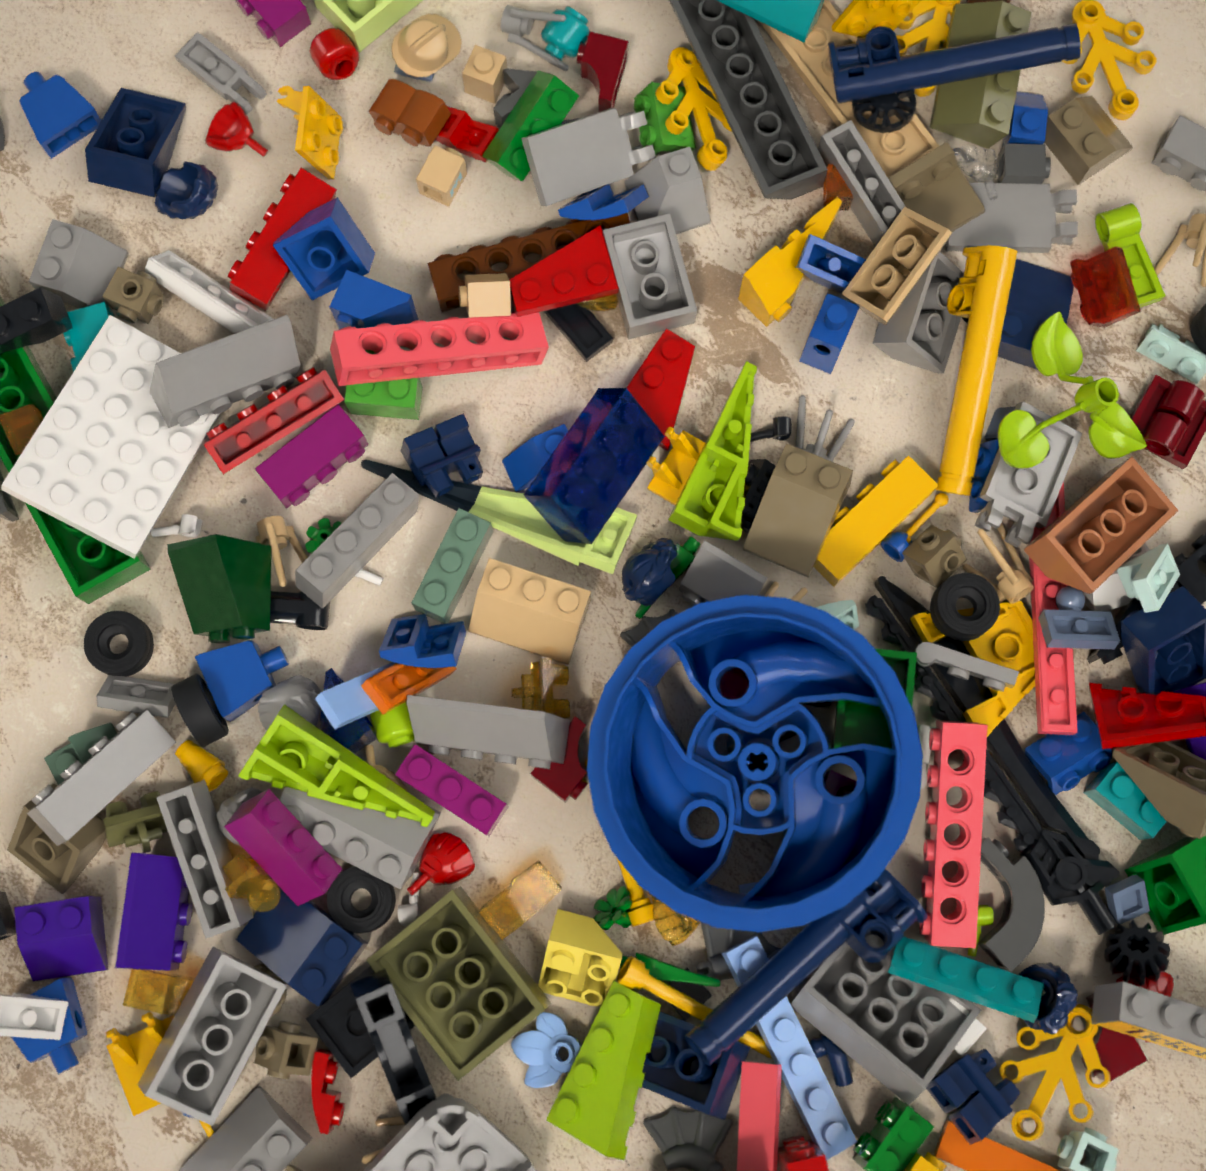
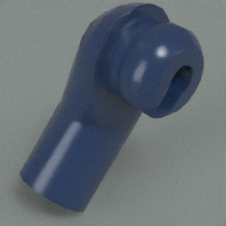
[809,1034,853,1087]

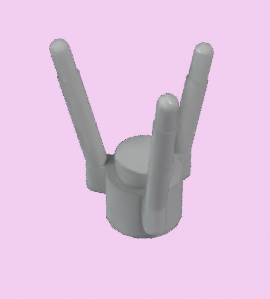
[501,5,569,71]
[796,395,855,462]

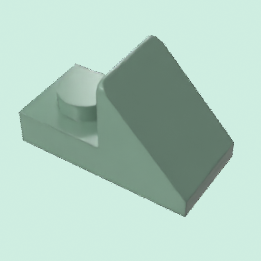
[44,723,117,785]

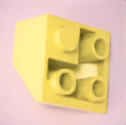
[538,909,623,1008]

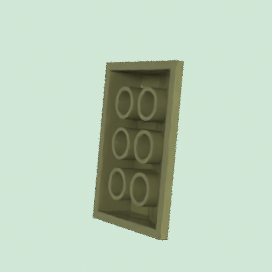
[366,887,552,1081]

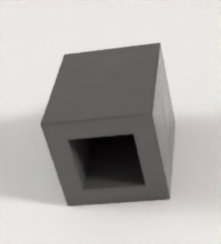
[997,143,1051,184]

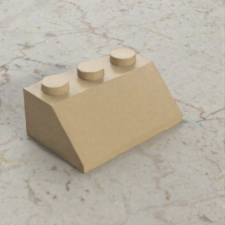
[842,206,952,326]
[468,558,591,665]

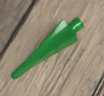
[635,536,701,619]
[620,952,721,988]

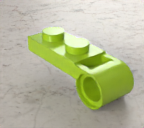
[1095,203,1166,311]

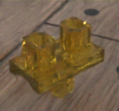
[511,658,570,719]
[222,854,280,912]

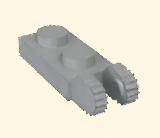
[175,32,267,114]

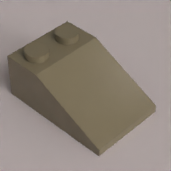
[743,443,853,578]
[1112,741,1206,839]

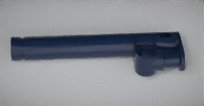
[828,23,1081,104]
[684,869,927,1066]

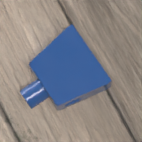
[19,72,102,159]
[799,294,859,374]
[195,640,289,722]
[11,977,87,1075]

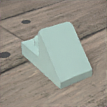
[1117,543,1180,613]

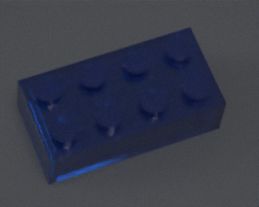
[523,388,665,544]

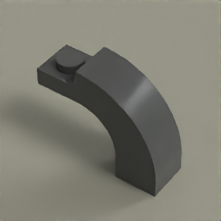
[979,838,1045,972]

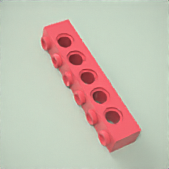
[330,311,549,386]
[919,720,987,948]

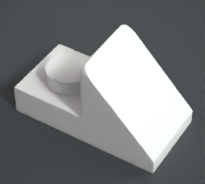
[0,993,68,1040]

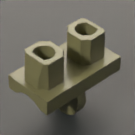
[103,791,168,854]

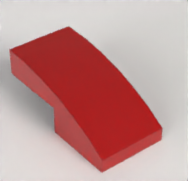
[435,106,499,162]

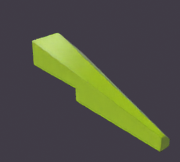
[668,361,757,541]
[238,704,435,827]

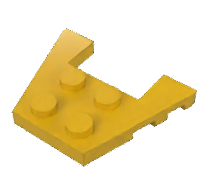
[910,601,1035,737]

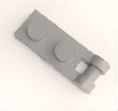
[915,642,1019,692]

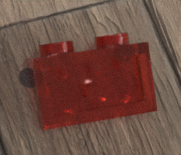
[1070,246,1141,328]

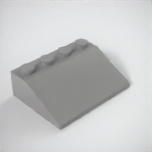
[791,935,981,1105]

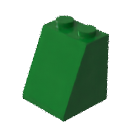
[1124,836,1206,935]

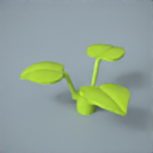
[998,312,1147,469]

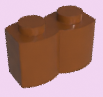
[369,79,451,147]

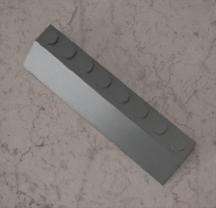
[669,0,828,200]

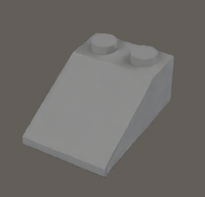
[603,214,697,340]

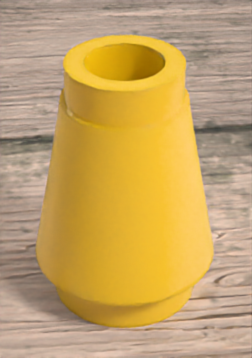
[175,740,228,792]

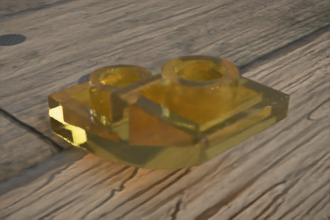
[479,860,562,940]
[123,969,195,1016]

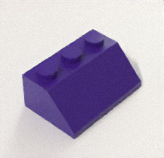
[115,852,192,971]

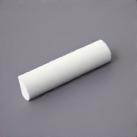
[145,250,274,334]

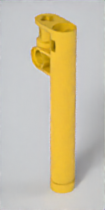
[936,245,1018,496]

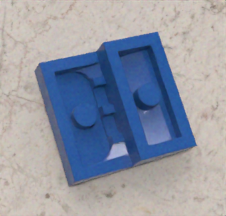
[558,184,649,220]
[379,614,466,668]

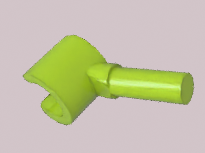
[967,905,994,957]

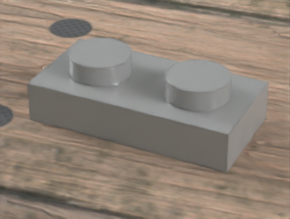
[97,675,176,718]

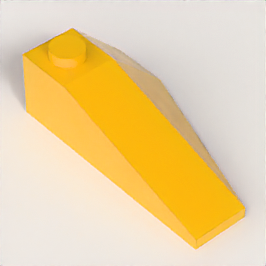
[738,197,842,327]

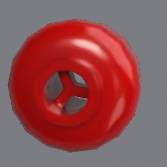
[310,28,359,80]

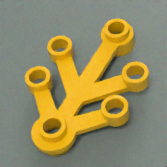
[896,0,961,97]
[1061,0,1157,120]
[655,47,732,171]
[1000,1004,1111,1141]

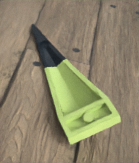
[361,460,637,574]

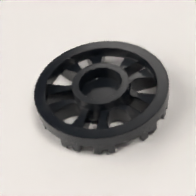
[852,90,916,133]

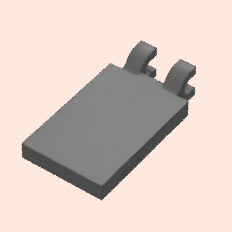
[521,108,656,206]
[946,183,1078,253]
[974,401,1082,547]

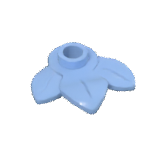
[511,1012,582,1088]

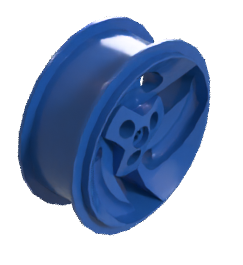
[587,595,923,932]

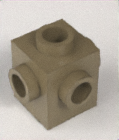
[102,267,164,324]
[902,524,967,588]
[254,1021,318,1079]

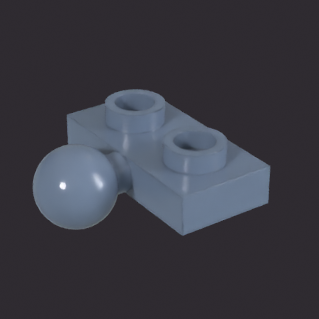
[1038,586,1120,649]

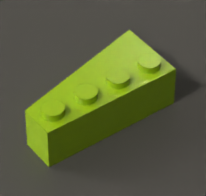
[546,981,661,1161]

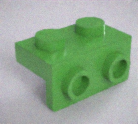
[634,82,696,155]

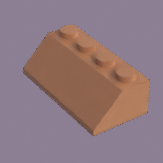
[1023,457,1179,594]

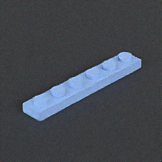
[722,936,857,1160]

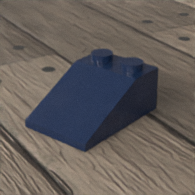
[85,88,186,197]
[997,259,1076,370]
[1121,586,1206,695]
[236,884,368,1007]
[642,1012,750,1120]

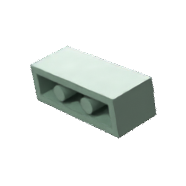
[411,508,493,624]

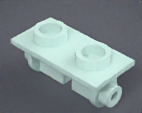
[1136,323,1206,384]

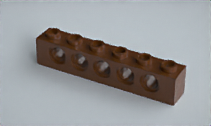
[428,213,630,313]

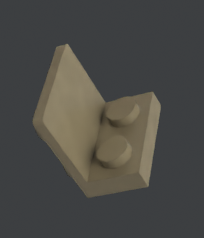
[888,142,985,232]

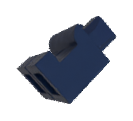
[401,413,483,498]
[926,1049,1020,1145]

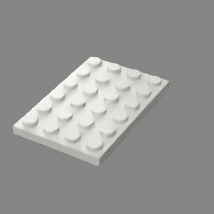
[1,315,220,559]

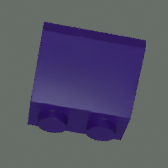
[14,896,108,982]

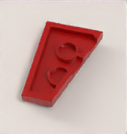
[510,225,619,317]
[610,328,695,451]
[1089,683,1206,749]

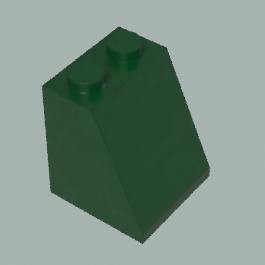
[167,534,272,643]

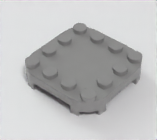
[364,1094,536,1171]

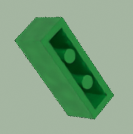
[482,70,579,182]

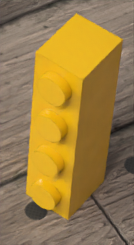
[814,455,938,587]

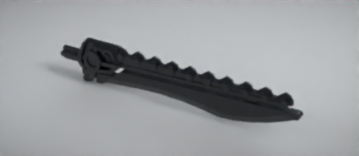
[865,576,1120,935]

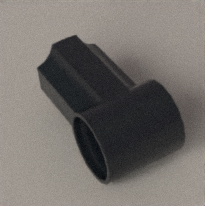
[270,590,330,630]

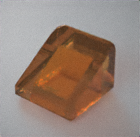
[823,164,853,211]
[0,404,43,455]

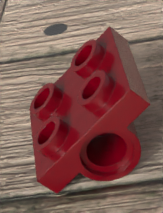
[1131,375,1206,470]

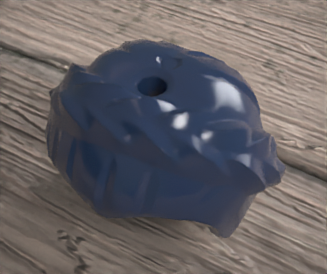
[155,161,218,219]
[622,538,677,606]
[1018,962,1078,1034]

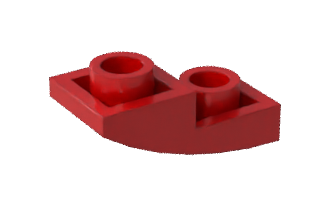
[311,1049,345,1135]

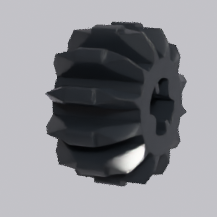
[1104,920,1170,986]

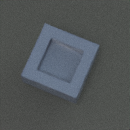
[1104,874,1150,924]

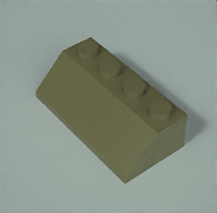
[929,1,1032,149]

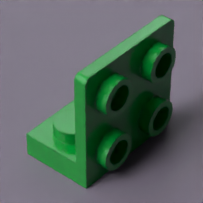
[852,1097,934,1171]

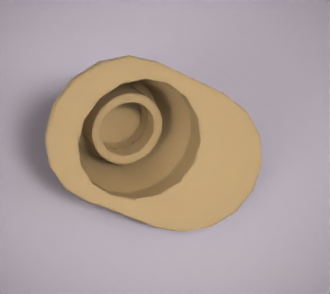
[391,14,462,77]

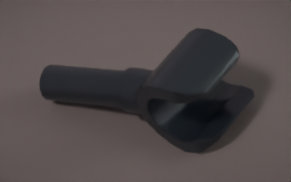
[750,417,792,442]

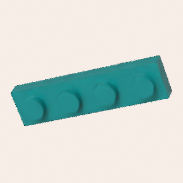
[888,936,1044,1023]

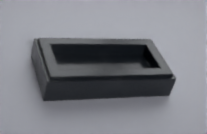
[544,302,613,362]

